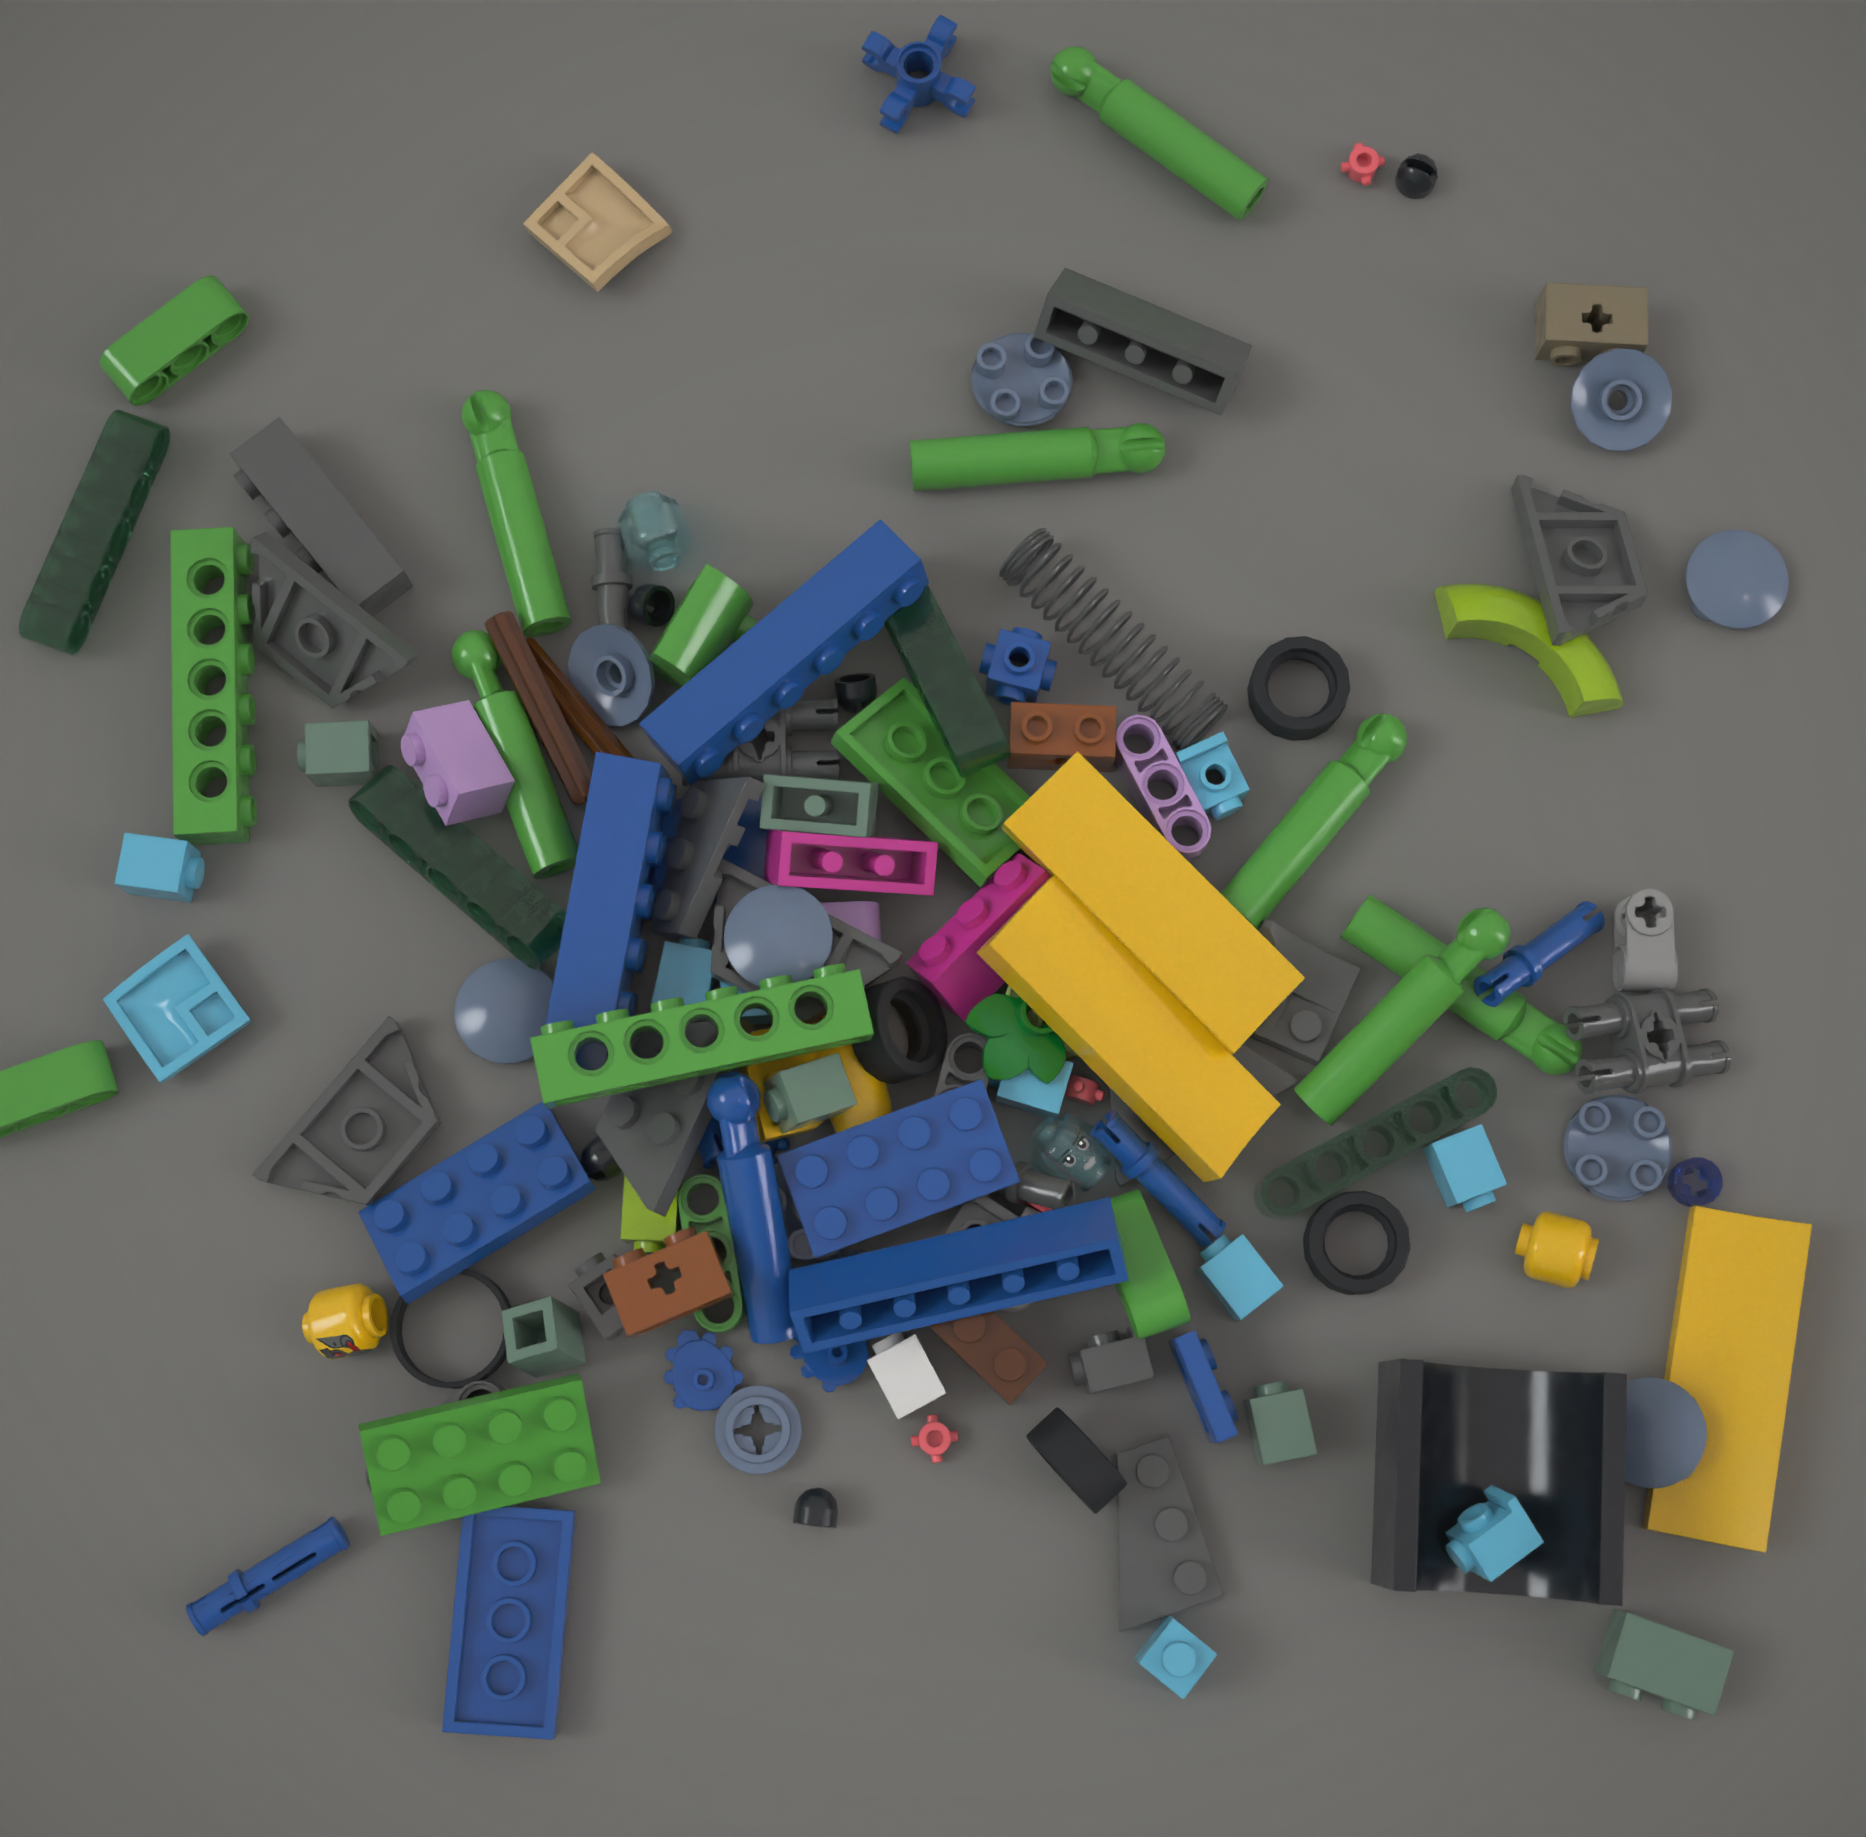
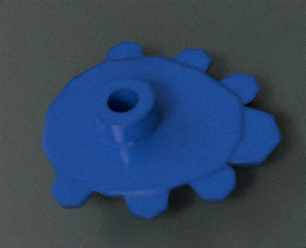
[663,1330,744,1412]
[790,1336,869,1392]

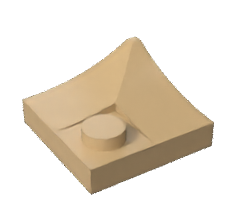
[523,152,672,292]

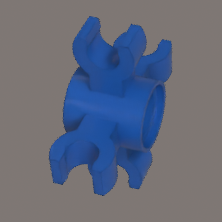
[862,15,976,134]

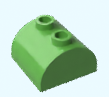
[649,563,757,689]

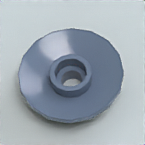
[1570,348,1672,451]
[567,624,655,726]

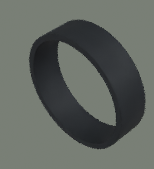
[390,1269,511,1389]

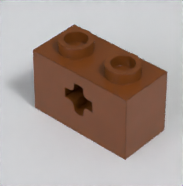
[1007,702,1117,772]
[603,1227,735,1338]

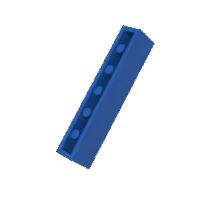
[639,519,929,785]
[789,1197,1129,1354]

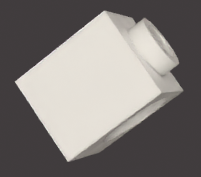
[867,1332,946,1420]

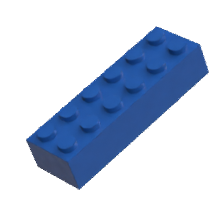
[536,752,677,1075]

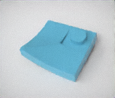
[103,934,252,1084]

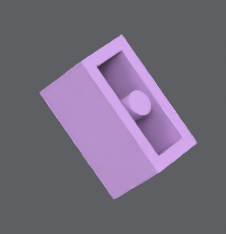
[401,700,515,826]

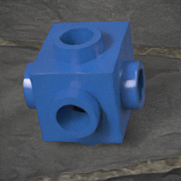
[979,627,1058,706]

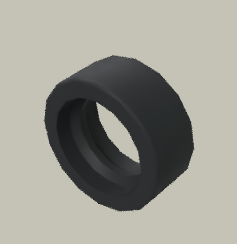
[1247,636,1350,741]
[851,976,947,1084]
[1303,1191,1411,1295]
[1026,1407,1127,1514]

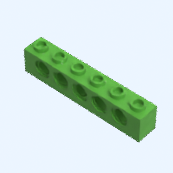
[170,527,258,846]
[530,964,874,1109]

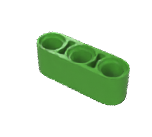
[99,275,249,406]
[0,1040,119,1138]
[678,1174,745,1334]
[1111,1189,1191,1340]

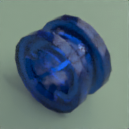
[1668,1157,1723,1207]

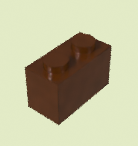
[930,1311,1048,1405]

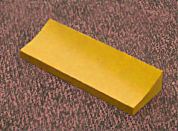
[1001,751,1305,1054]
[976,875,1281,1182]
[1642,1206,1812,1553]

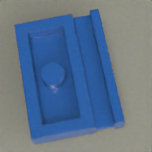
[1168,1330,1239,1443]

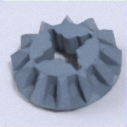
[714,1385,802,1474]

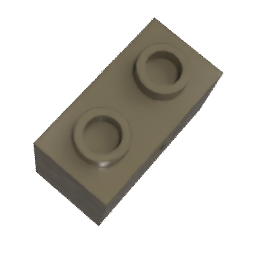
[1535,282,1648,367]

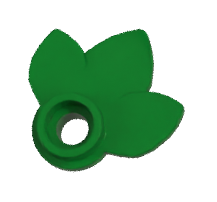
[965,994,1066,1084]

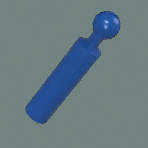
[707,1072,797,1344]

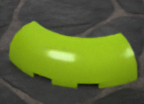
[1434,584,1623,718]

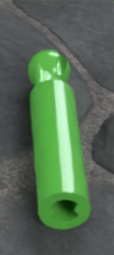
[1050,46,1269,221]
[461,389,572,637]
[909,423,1166,492]
[451,630,578,879]
[1220,713,1407,930]
[1340,894,1583,1075]
[1294,907,1511,1126]

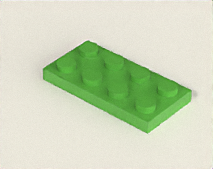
[830,677,1030,887]
[358,1373,601,1536]

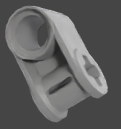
[1612,888,1678,992]

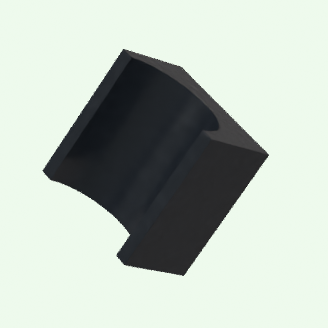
[1371,1359,1627,1606]

